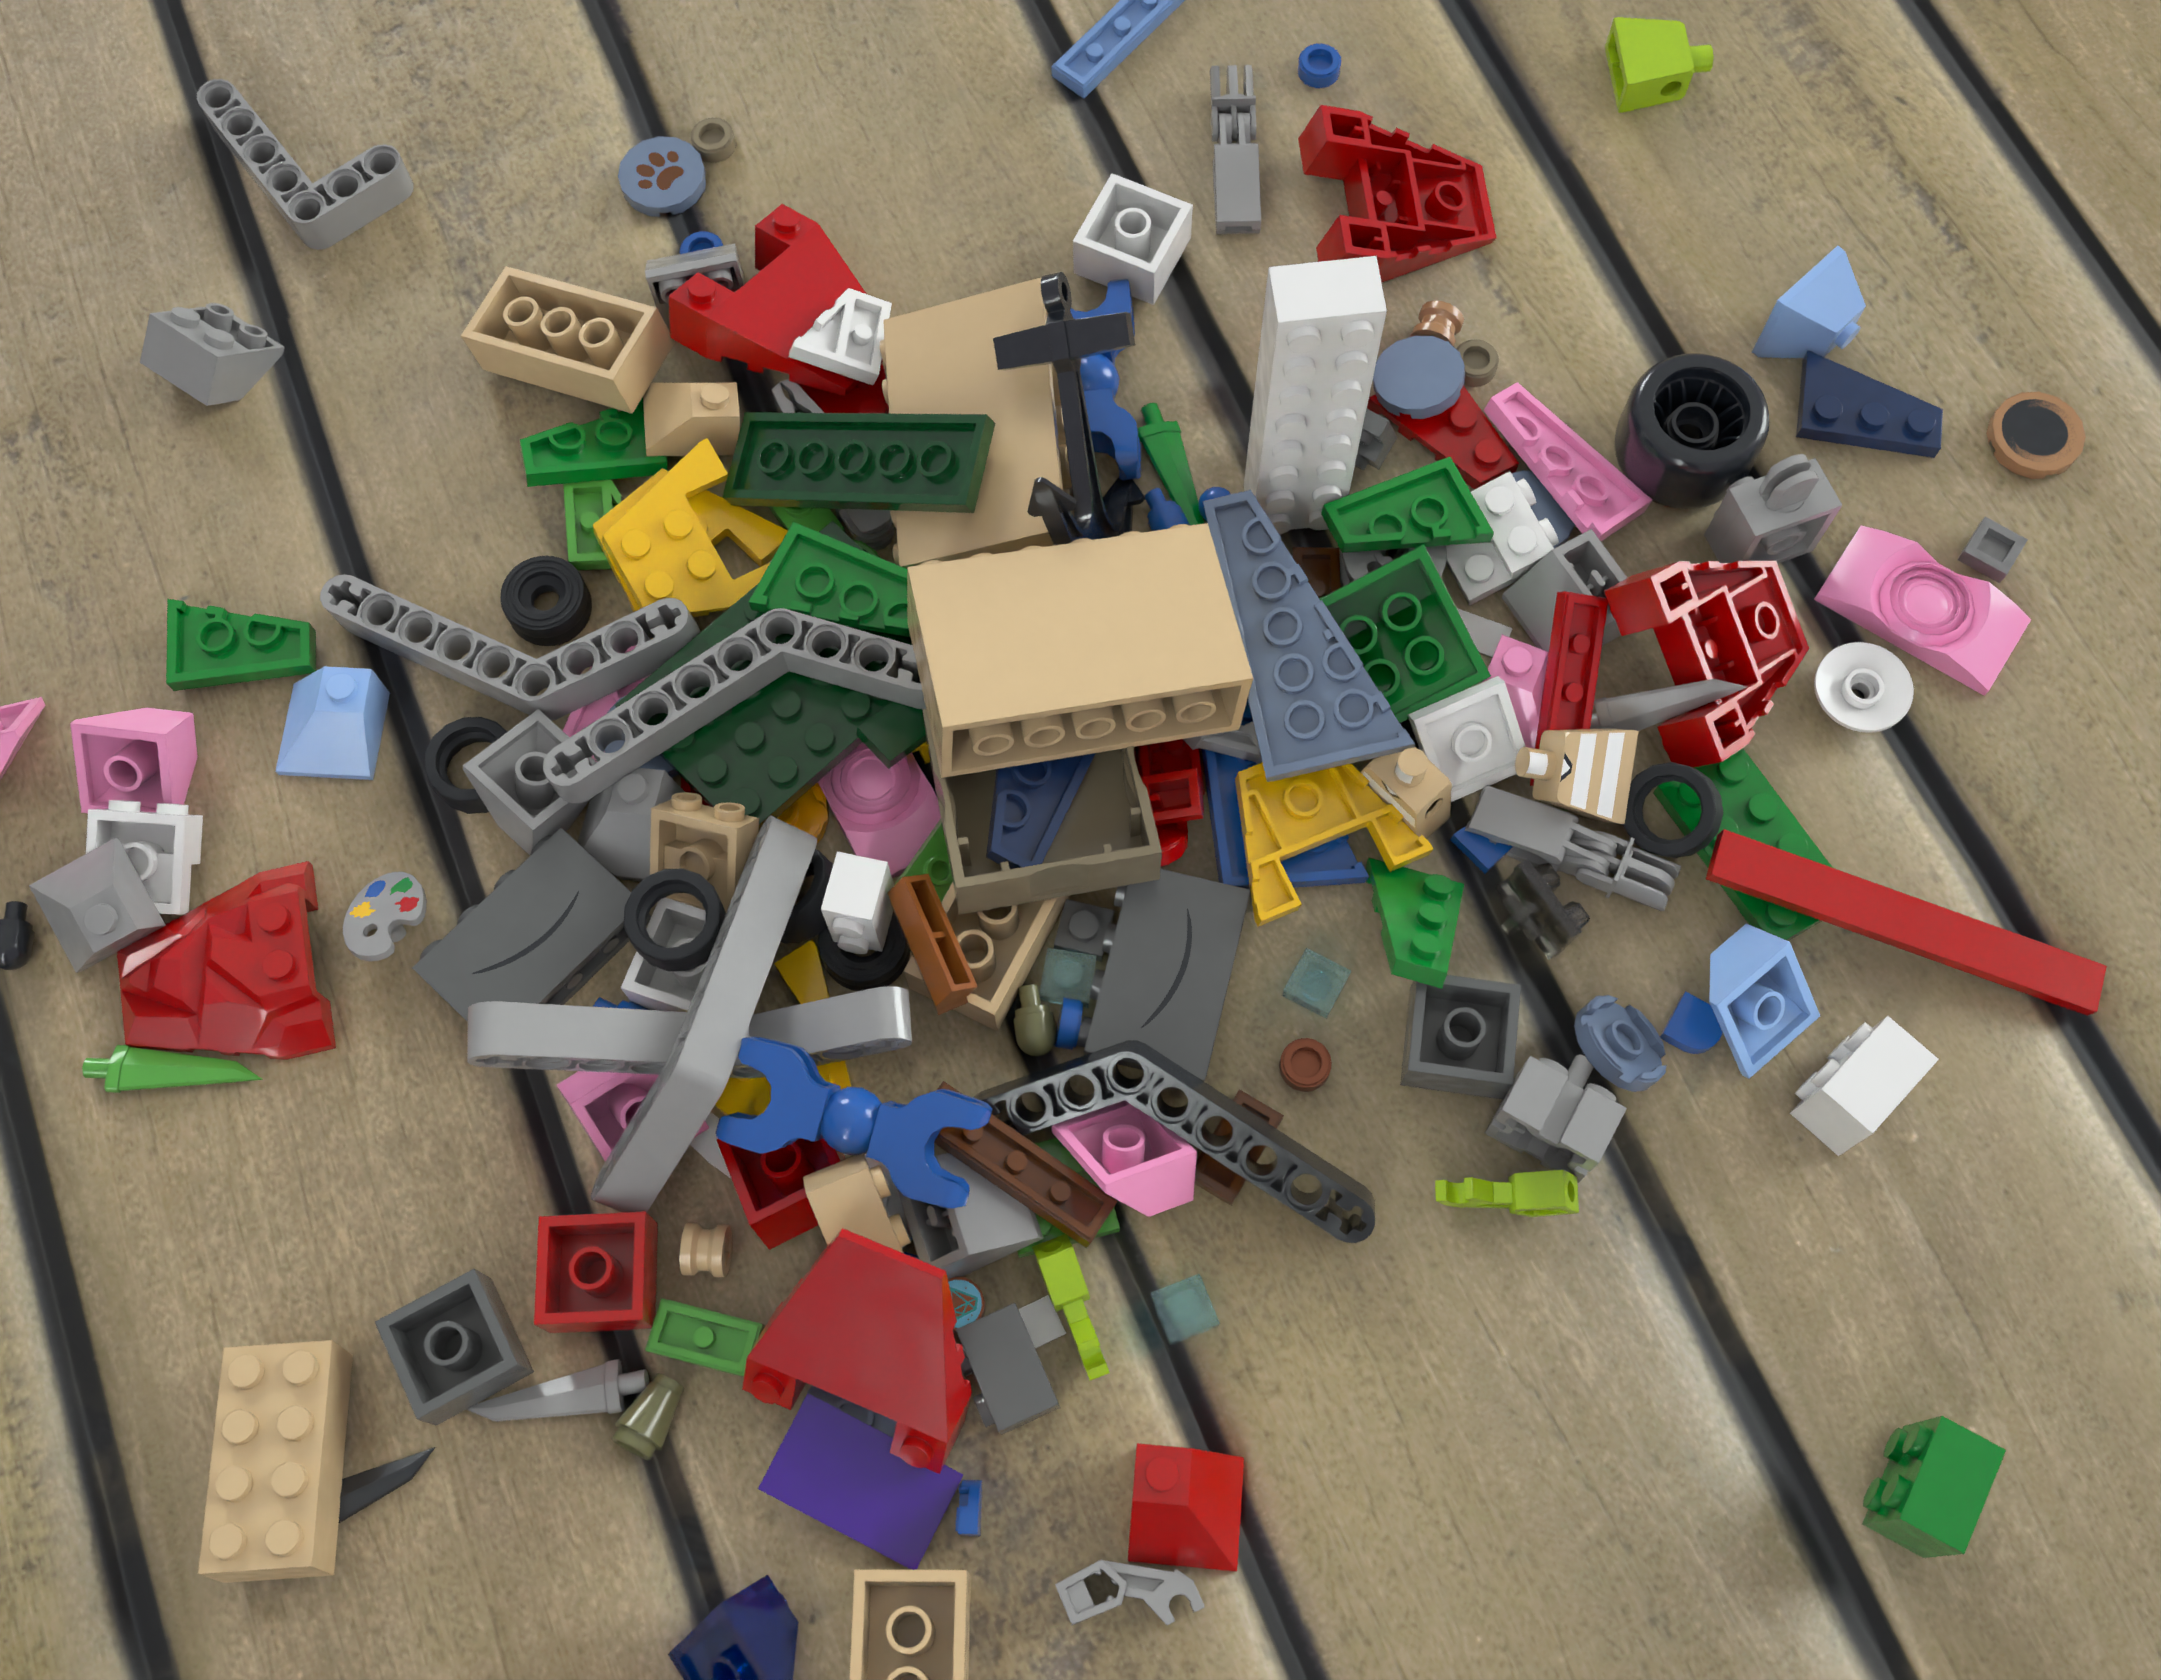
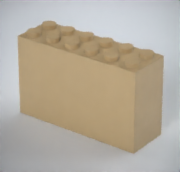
[880,278,1074,569]
[907,523,1253,778]

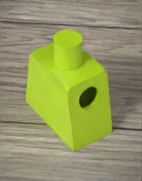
[1605,17,1714,113]

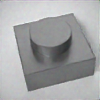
[1957,517,2028,583]

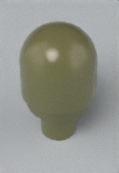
[1013,984,1057,1056]

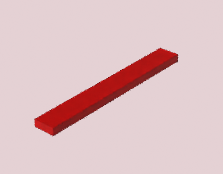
[1706,829,2107,1016]

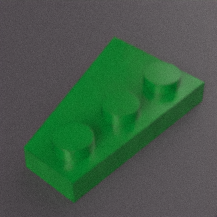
[1321,457,1494,553]
[166,598,316,691]
[1365,857,1464,989]

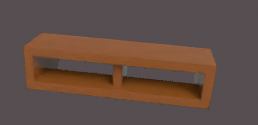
[887,874,978,1016]

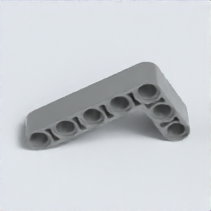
[197,79,414,250]

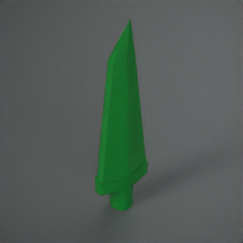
[1137,403,1204,526]

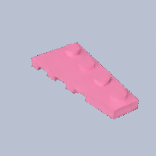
[1484,382,1652,541]

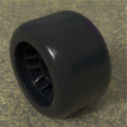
[1614,353,1770,509]

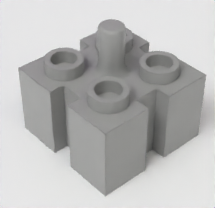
[1485,1055,1627,1183]

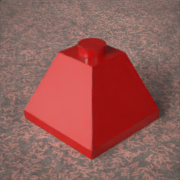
[1127,1443,1244,1572]

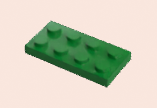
[1653,748,1833,941]

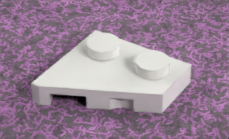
[788,288,892,385]

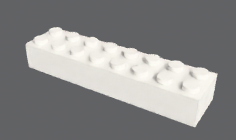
[1244,256,1387,534]

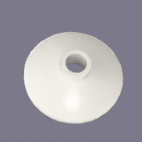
[1814,642,1914,733]

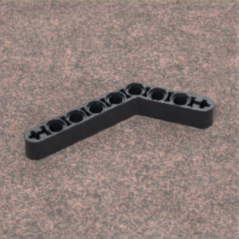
[973,1040,1375,1243]

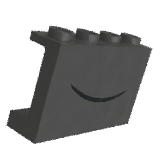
[412,827,651,1022]
[1077,869,1250,1082]

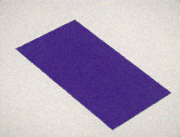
[758,1393,964,1570]

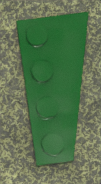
[749,522,911,637]

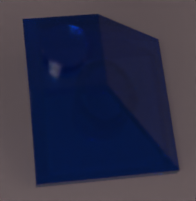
[668,1575,799,1680]

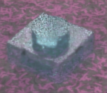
[1039,948,1097,1008]
[1282,948,1351,1019]
[1150,1273,1220,1346]

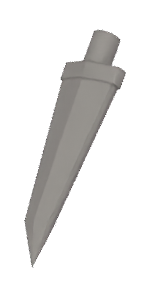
[1590,679,1748,731]
[466,1359,650,1422]

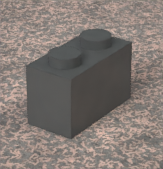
[956,1303,1061,1435]

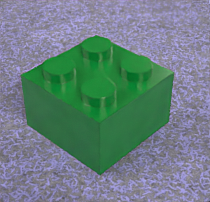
[1862,1416,2006,1558]

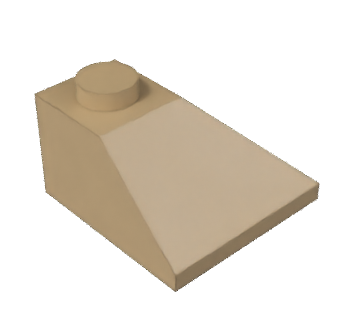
[643,382,740,456]

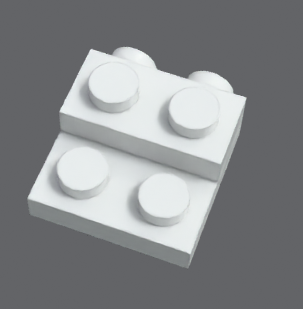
[1446,471,1559,606]
[86,800,203,915]

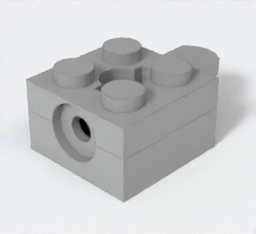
[1704,454,1842,564]

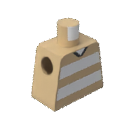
[1515,728,1639,824]
[1361,747,1452,839]

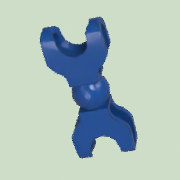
[1070,279,1141,480]
[715,1036,992,1209]

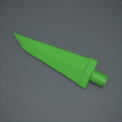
[82,1045,263,1093]

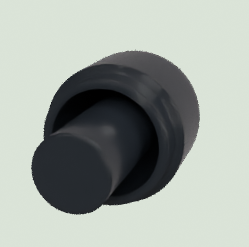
[0,901,35,970]

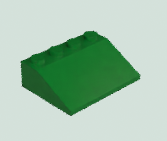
[1319,545,1491,723]

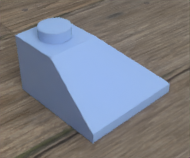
[1752,246,1866,358]
[275,666,390,780]
[1709,923,1820,1079]

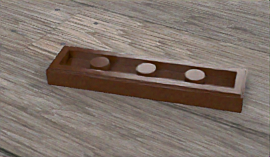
[934,1081,1117,1248]

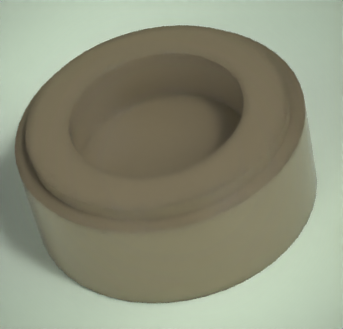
[691,118,736,163]
[1456,340,1499,387]

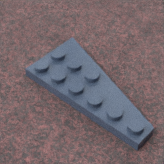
[1203,490,1415,782]

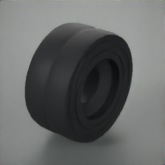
[501,556,592,646]
[818,911,911,991]

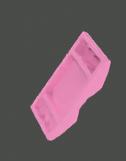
[1814,526,2031,696]
[818,742,941,879]

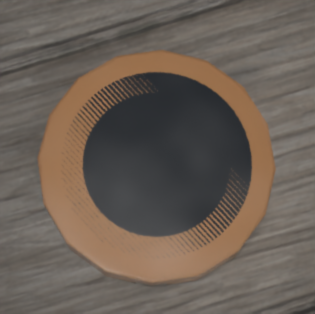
[1986,392,2086,479]

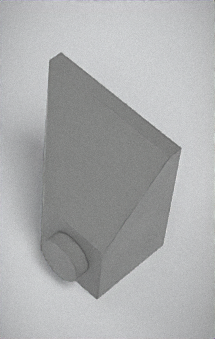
[463,709,597,856]
[578,768,685,882]
[29,838,166,973]

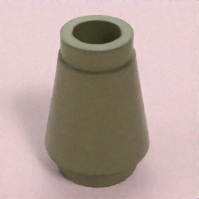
[612,1373,684,1460]

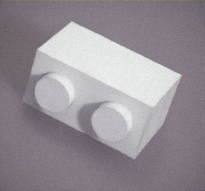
[821,851,894,954]

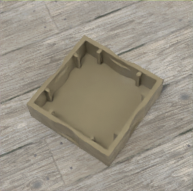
[922,709,1162,915]

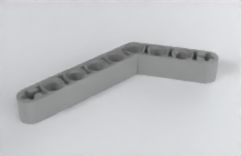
[320,574,701,721]
[543,608,926,803]
[591,816,817,1213]
[467,986,912,1078]

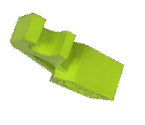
[1435,1169,1579,1217]
[1032,1234,1110,1381]

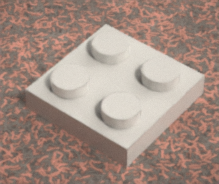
[1408,676,1526,802]

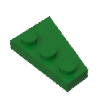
[520,397,668,487]

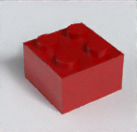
[716,1138,846,1250]
[534,1212,658,1333]

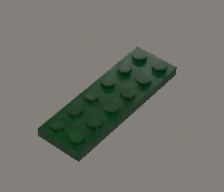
[722,412,996,513]

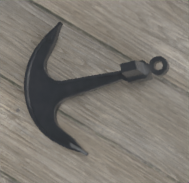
[993,272,1145,545]

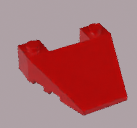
[1298,105,1496,283]
[669,204,883,396]
[1604,561,1809,768]
[742,1228,972,1474]

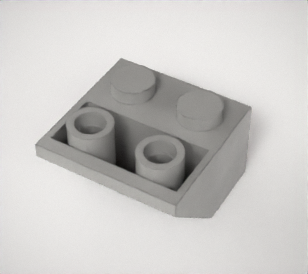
[645,243,745,330]
[140,303,284,406]
[1502,529,1627,652]
[897,1153,1043,1279]

